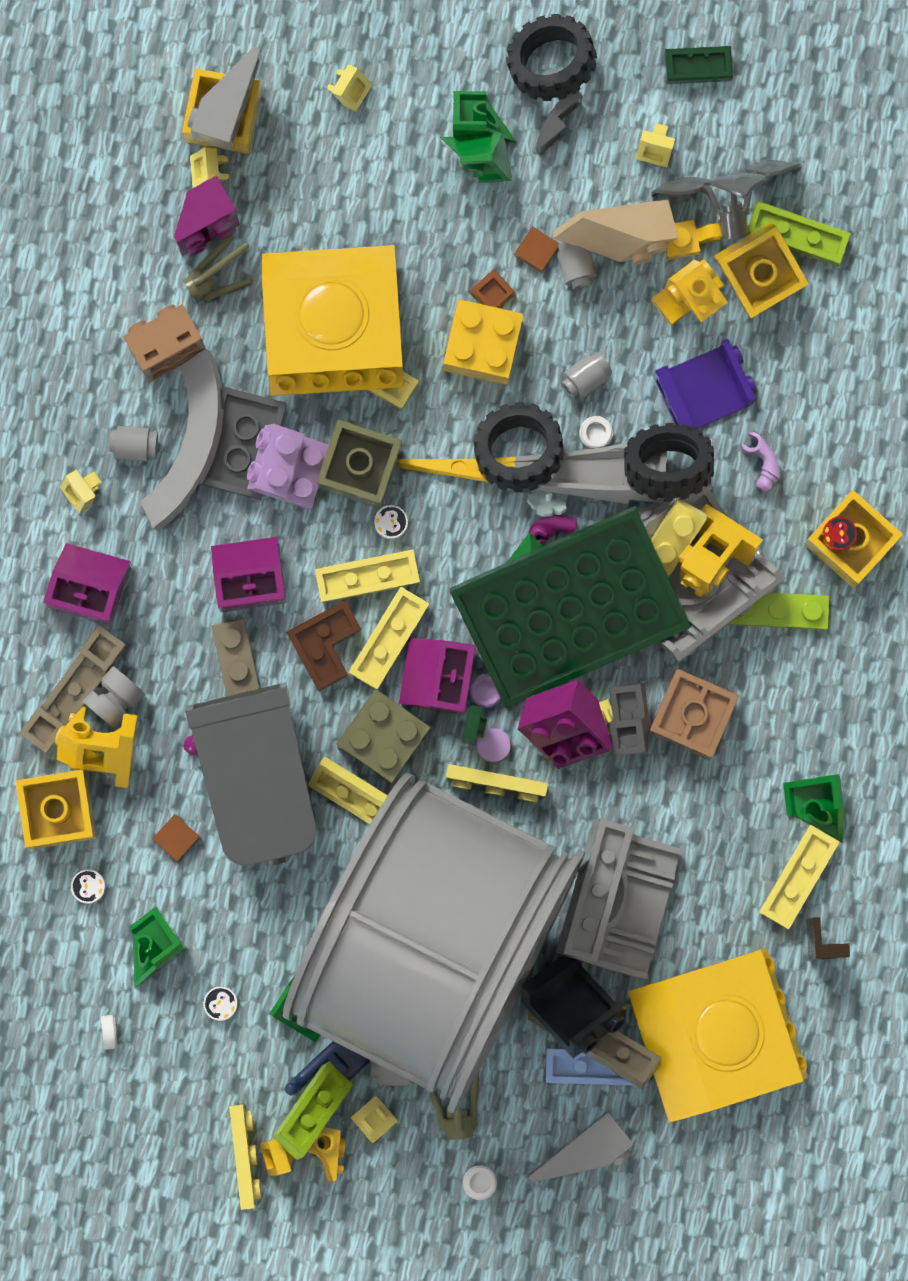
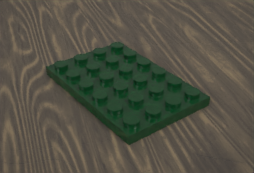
[450,505,691,709]

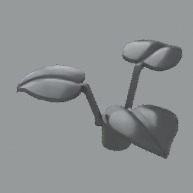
[651,160,802,239]

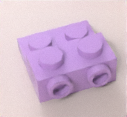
[247,424,329,509]

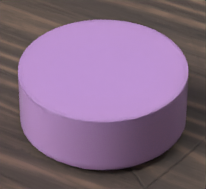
[469,674,501,708]
[477,728,511,763]

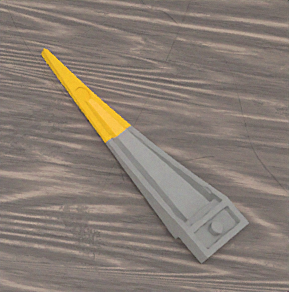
[398,443,667,504]

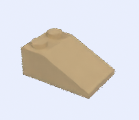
[552,200,678,265]

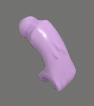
[741,432,780,493]

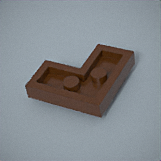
[286,600,362,692]

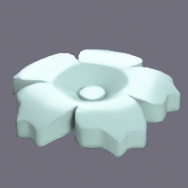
[527,490,568,517]

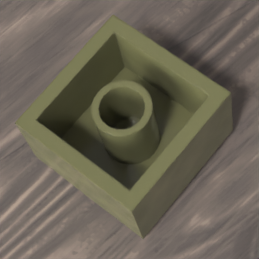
[317,419,402,509]
[336,689,431,785]

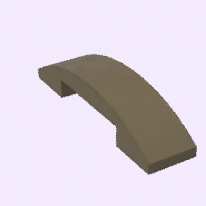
[19,624,126,753]

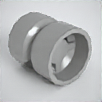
[82,666,145,729]

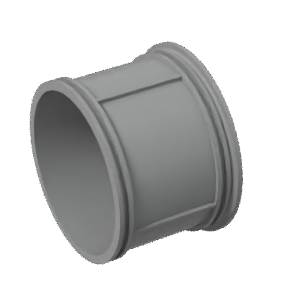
[283,772,585,1115]

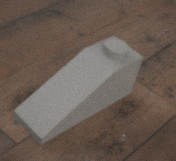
[188,47,262,151]
[527,1112,634,1182]

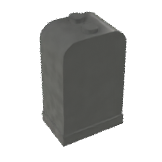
[185,682,316,866]

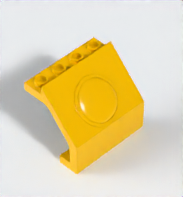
[262,245,404,396]
[628,948,808,1123]

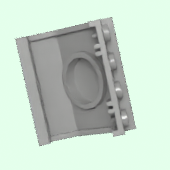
[638,484,785,661]
[556,818,683,980]

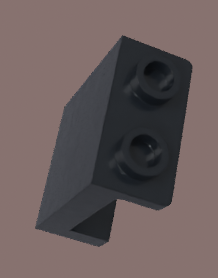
[521,955,627,1059]

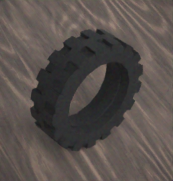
[506,14,597,101]
[473,402,564,492]
[624,423,714,501]

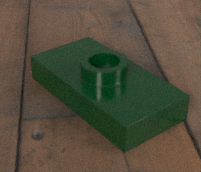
[664,46,733,84]
[462,705,488,746]

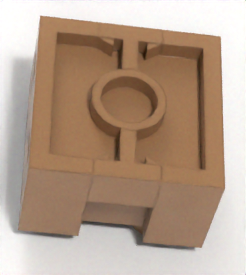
[123,304,205,383]
[649,669,739,761]

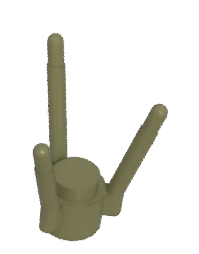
[182,236,253,303]
[429,1071,480,1140]

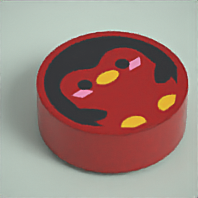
[822,516,857,552]

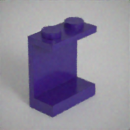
[653,339,758,430]

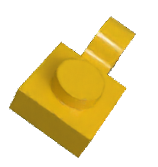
[666,220,721,260]

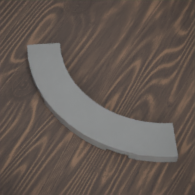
[140,348,224,531]

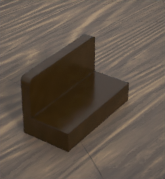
[806,917,850,960]

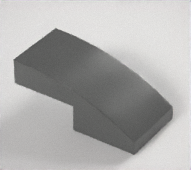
[536,91,583,155]
[609,683,649,756]

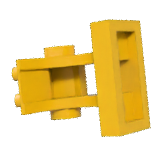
[651,259,728,326]
[678,503,763,598]
[55,707,137,788]
[259,1127,345,1182]

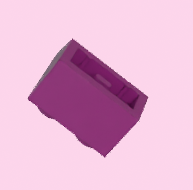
[174,176,240,257]
[211,537,287,613]
[43,543,131,626]
[399,638,476,715]
[517,679,612,769]

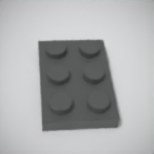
[199,386,287,501]

